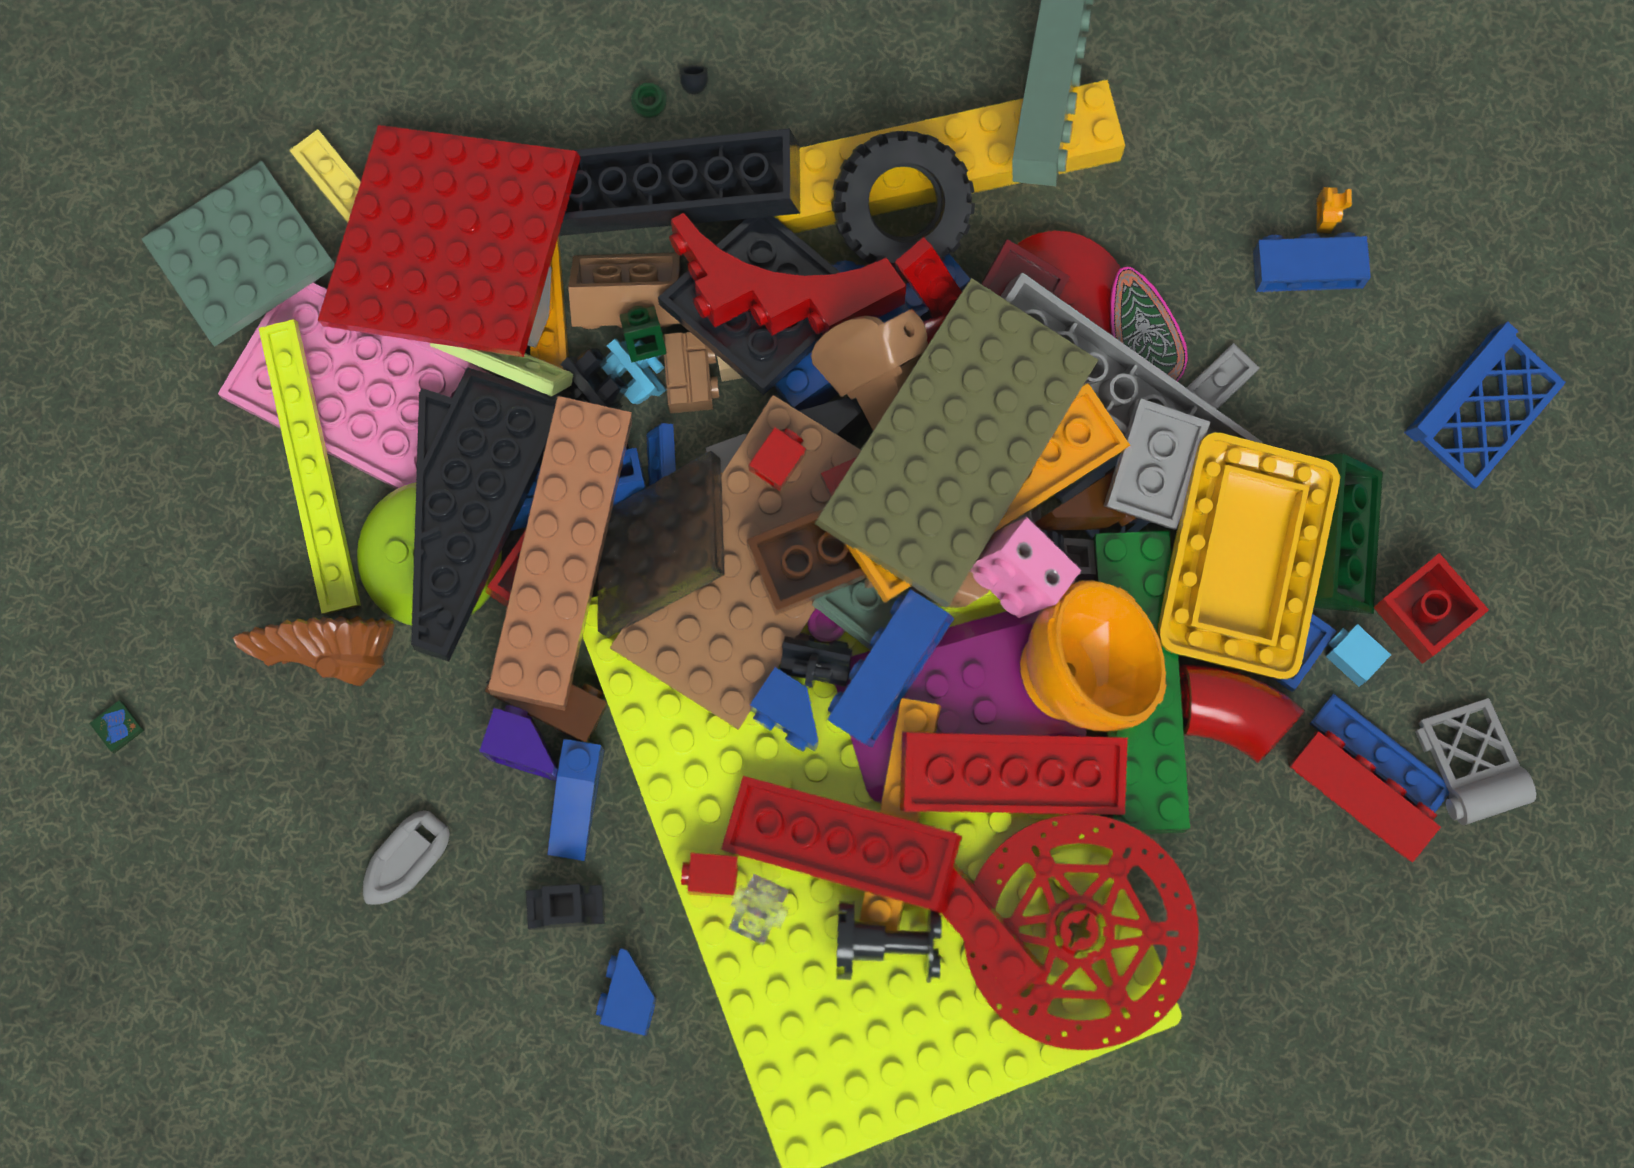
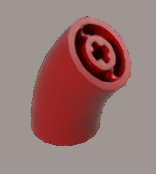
[1179,664,1305,763]

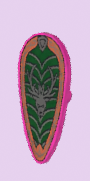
[1110,267,1188,382]

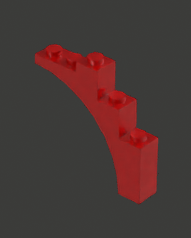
[669,213,906,336]

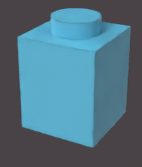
[1326,624,1391,687]

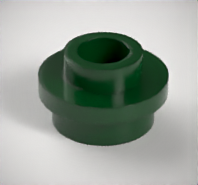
[631,83,667,118]

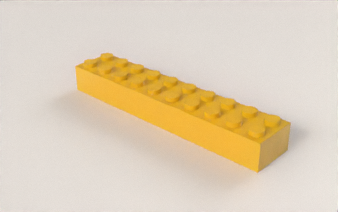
[774,80,1125,233]

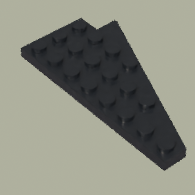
[411,367,566,662]

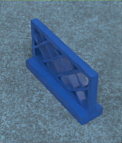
[1404,321,1566,489]

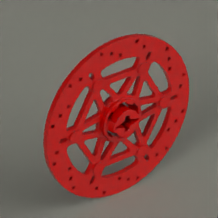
[964,814,1199,1050]

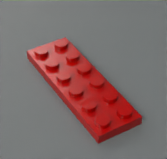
[899,732,1128,815]
[721,776,962,913]

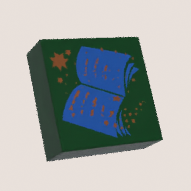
[89,700,145,753]

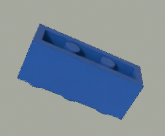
[1253,232,1371,292]

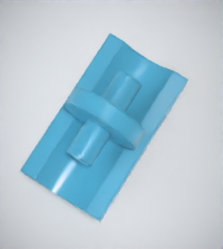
[602,338,667,405]

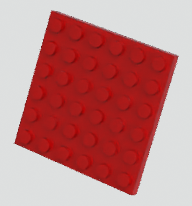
[318,125,581,357]

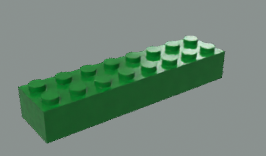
[1092,531,1190,834]

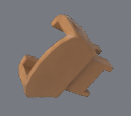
[811,309,929,431]

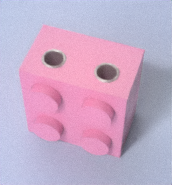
[971,517,1081,618]

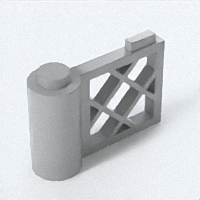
[1415,698,1536,825]

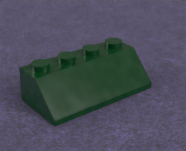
[1314,453,1383,614]

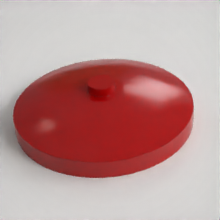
[1016,231,1121,334]

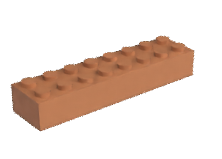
[488,396,632,711]

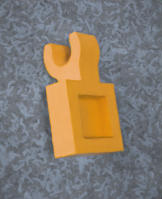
[1316,187,1352,233]

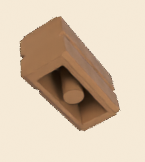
[663,332,719,413]

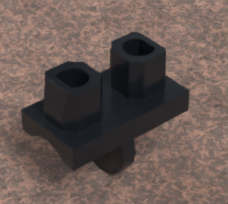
[560,348,628,409]
[780,633,852,688]

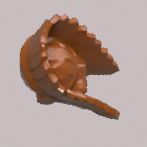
[233,615,395,686]

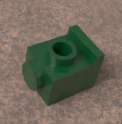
[619,306,667,363]

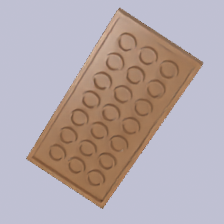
[610,395,861,730]

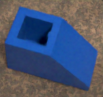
[750,667,818,752]
[596,949,657,1036]

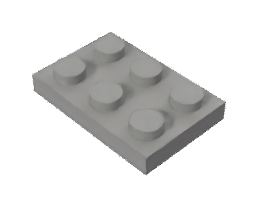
[1104,398,1210,529]

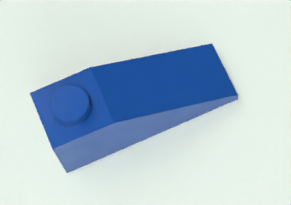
[547,739,605,861]

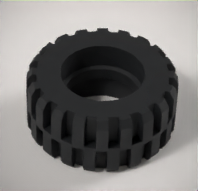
[831,131,975,273]

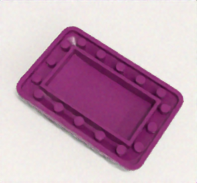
[835,610,1086,804]

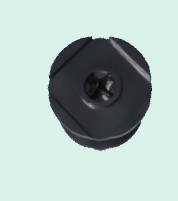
[836,900,942,983]

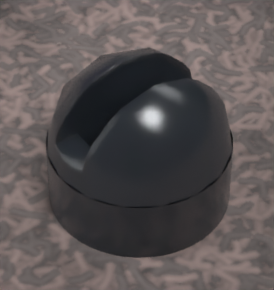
[679,65,708,95]

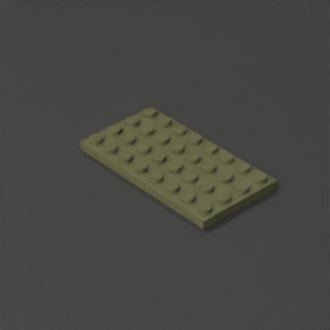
[815,278,1098,608]

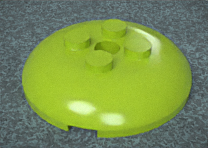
[357,482,502,626]

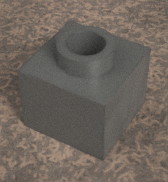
[1064,538,1096,584]

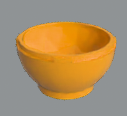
[1020,581,1167,731]

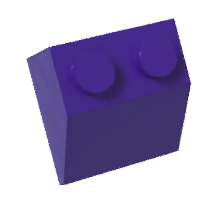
[479,705,558,781]

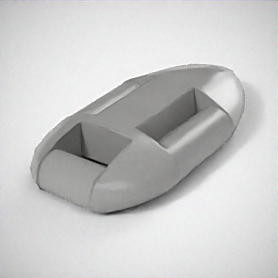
[363,810,450,905]

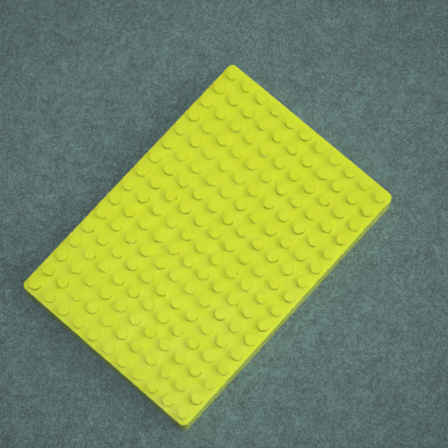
[583,573,1181,1168]

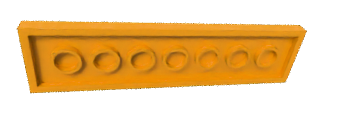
[846,383,1130,603]

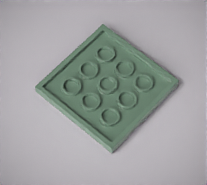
[141,161,335,347]

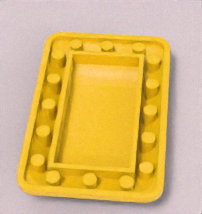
[1158,432,1340,679]

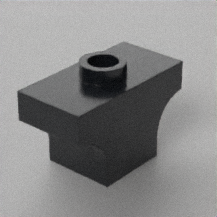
[526,884,605,930]

